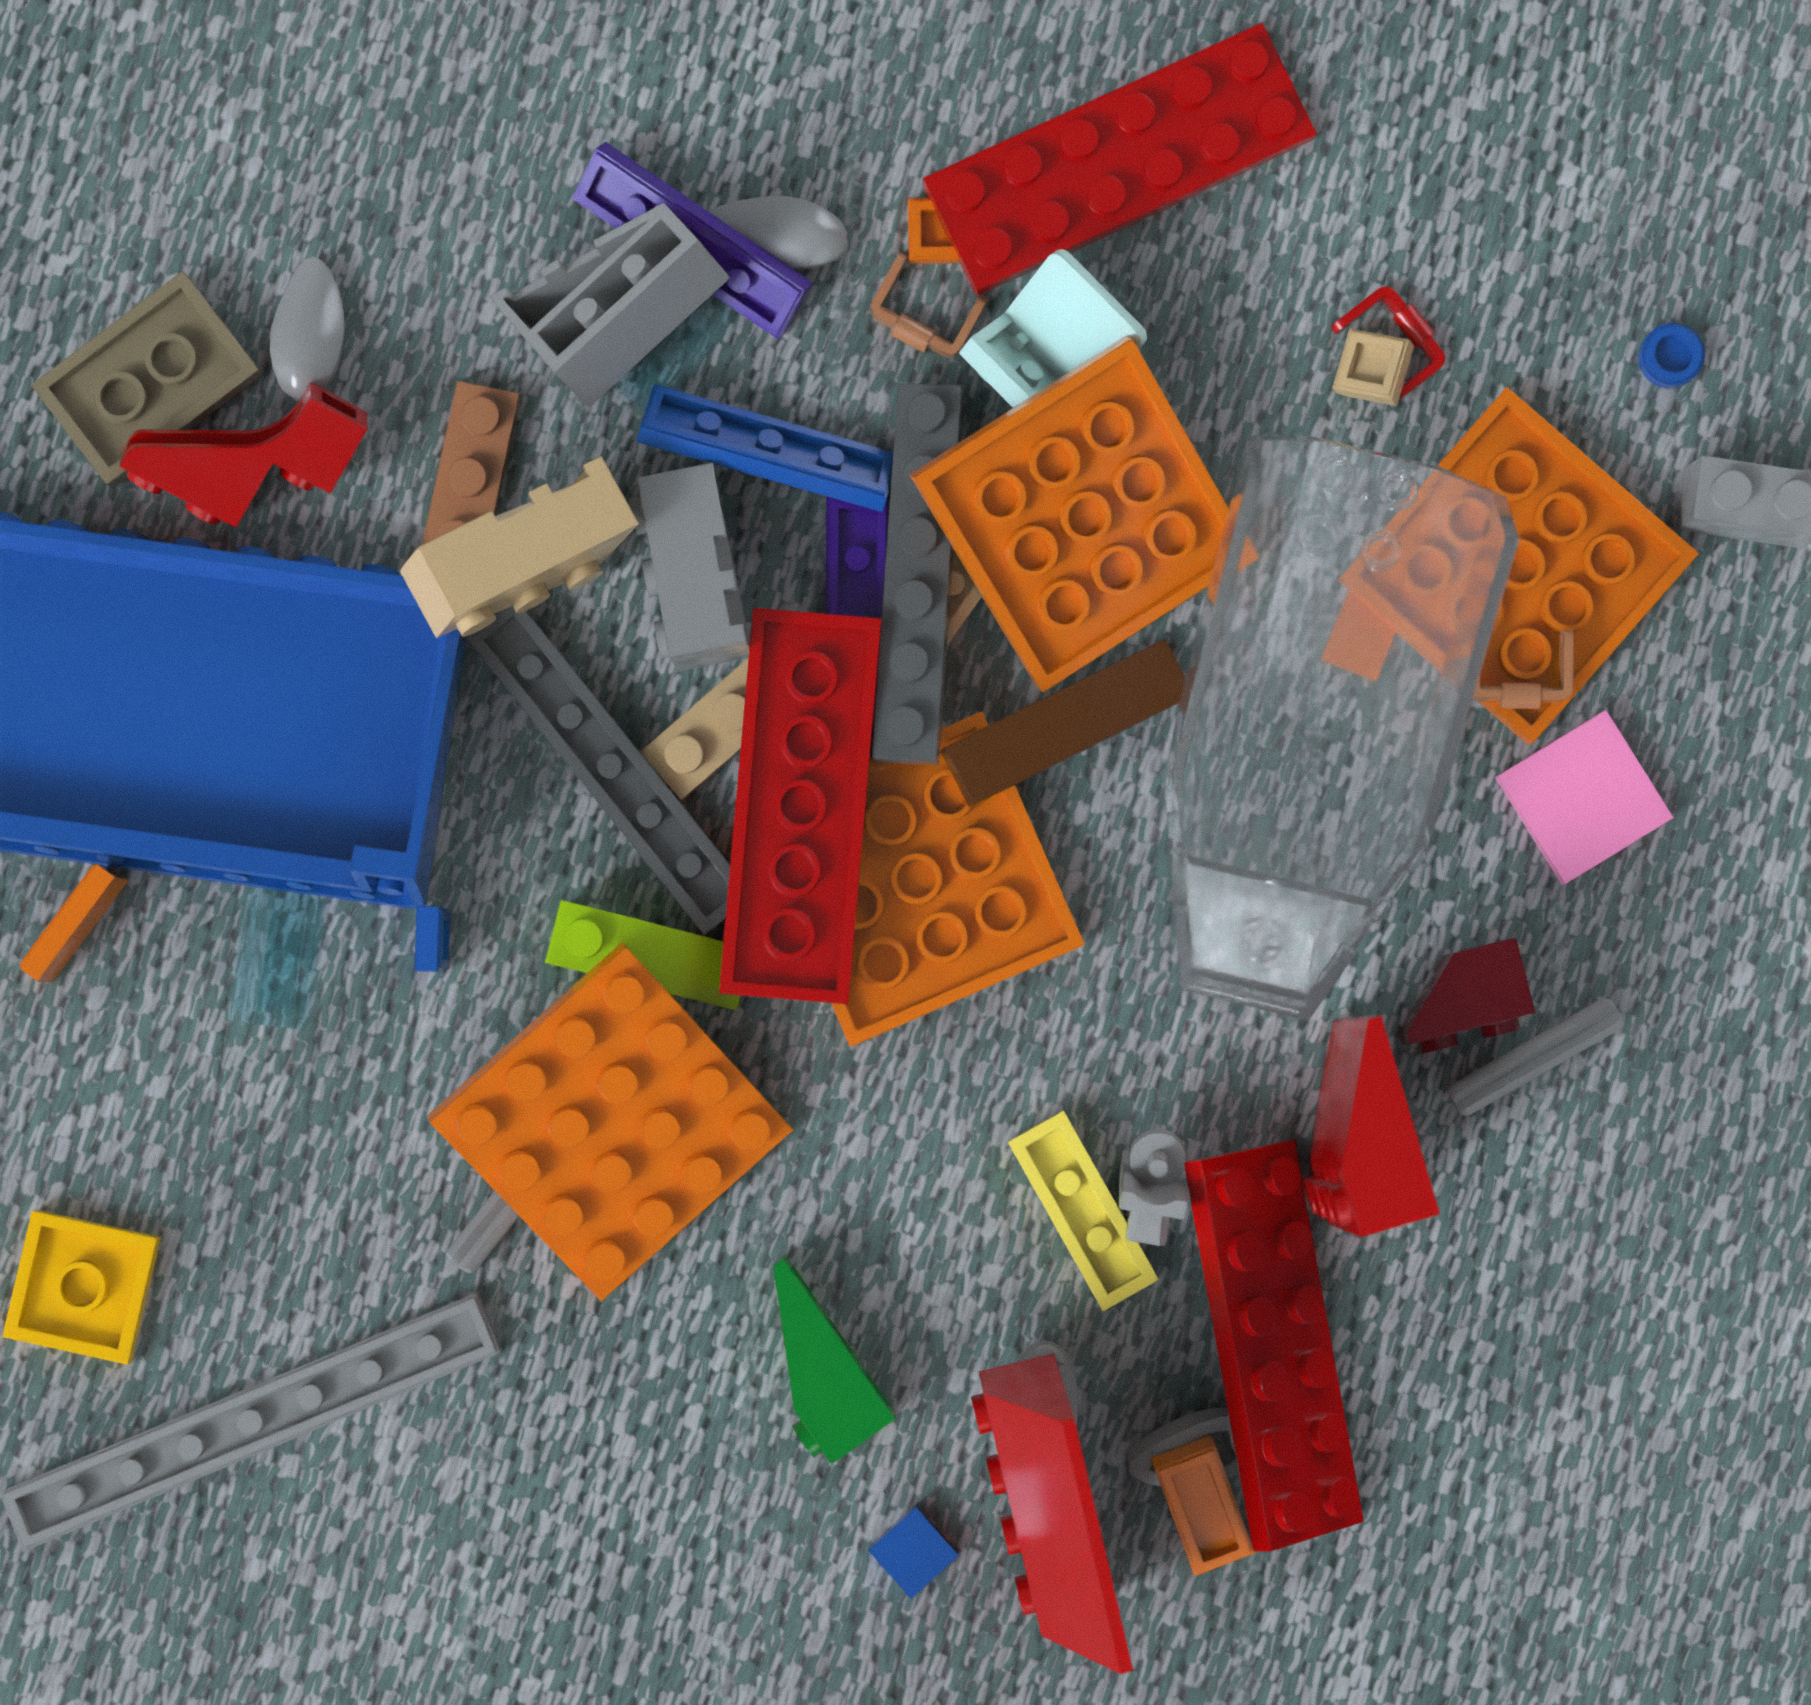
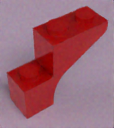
[119,381,368,528]

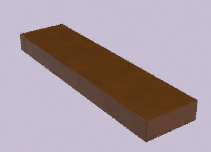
[940,639,1194,808]

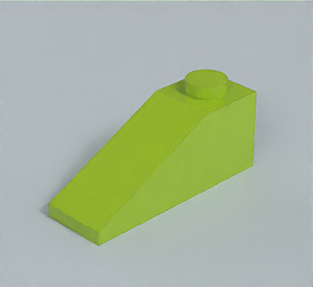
[545,900,741,1010]

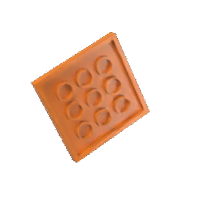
[909,336,1255,693]
[1337,387,1699,745]
[831,711,1085,1047]
[427,942,793,1302]

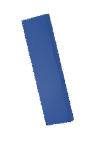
[637,384,893,512]

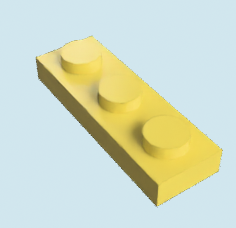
[1007,1110,1159,1311]

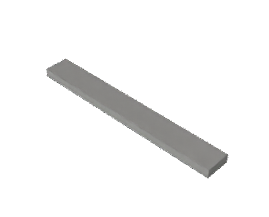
[0,1292,502,1552]

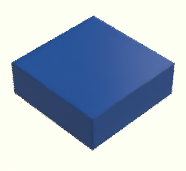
[414,906,451,973]
[868,1505,959,1599]

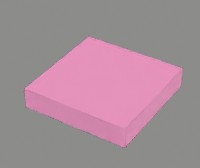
[1495,710,1673,885]

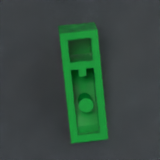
[773,1255,896,1465]

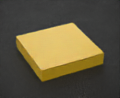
[2,1210,161,1365]

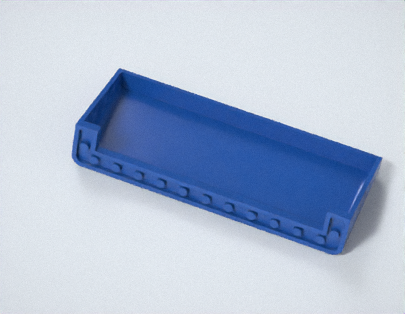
[0,512,466,909]

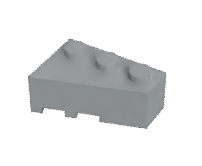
[489,203,730,408]
[629,463,750,672]

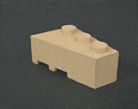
[400,456,639,638]

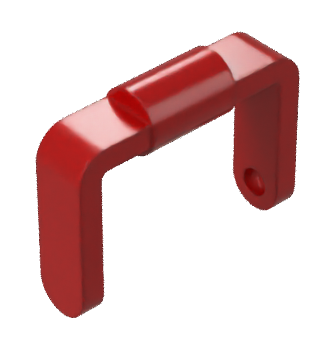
[1330,286,1445,406]

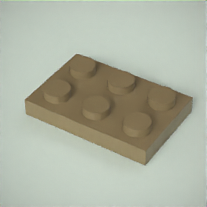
[31,271,264,489]

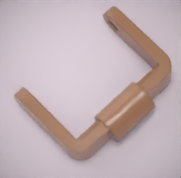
[871,252,989,358]
[1466,628,1574,709]

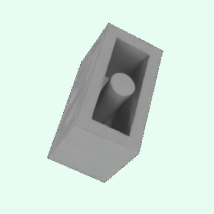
[1676,455,1811,548]

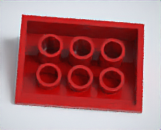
[1302,1015,1440,1238]
[971,1353,1134,1674]

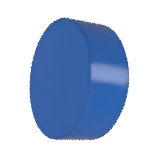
[1638,323,1705,389]

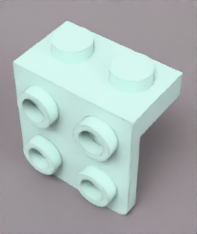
[959,249,1147,408]

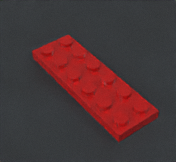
[922,23,1317,297]
[719,608,882,1005]
[1184,1140,1364,1552]

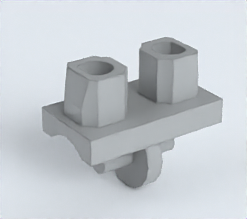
[1119,1129,1188,1246]

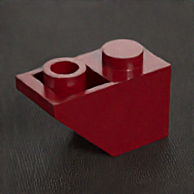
[1398,938,1536,1054]

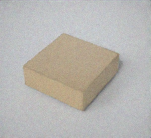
[1332,329,1414,406]

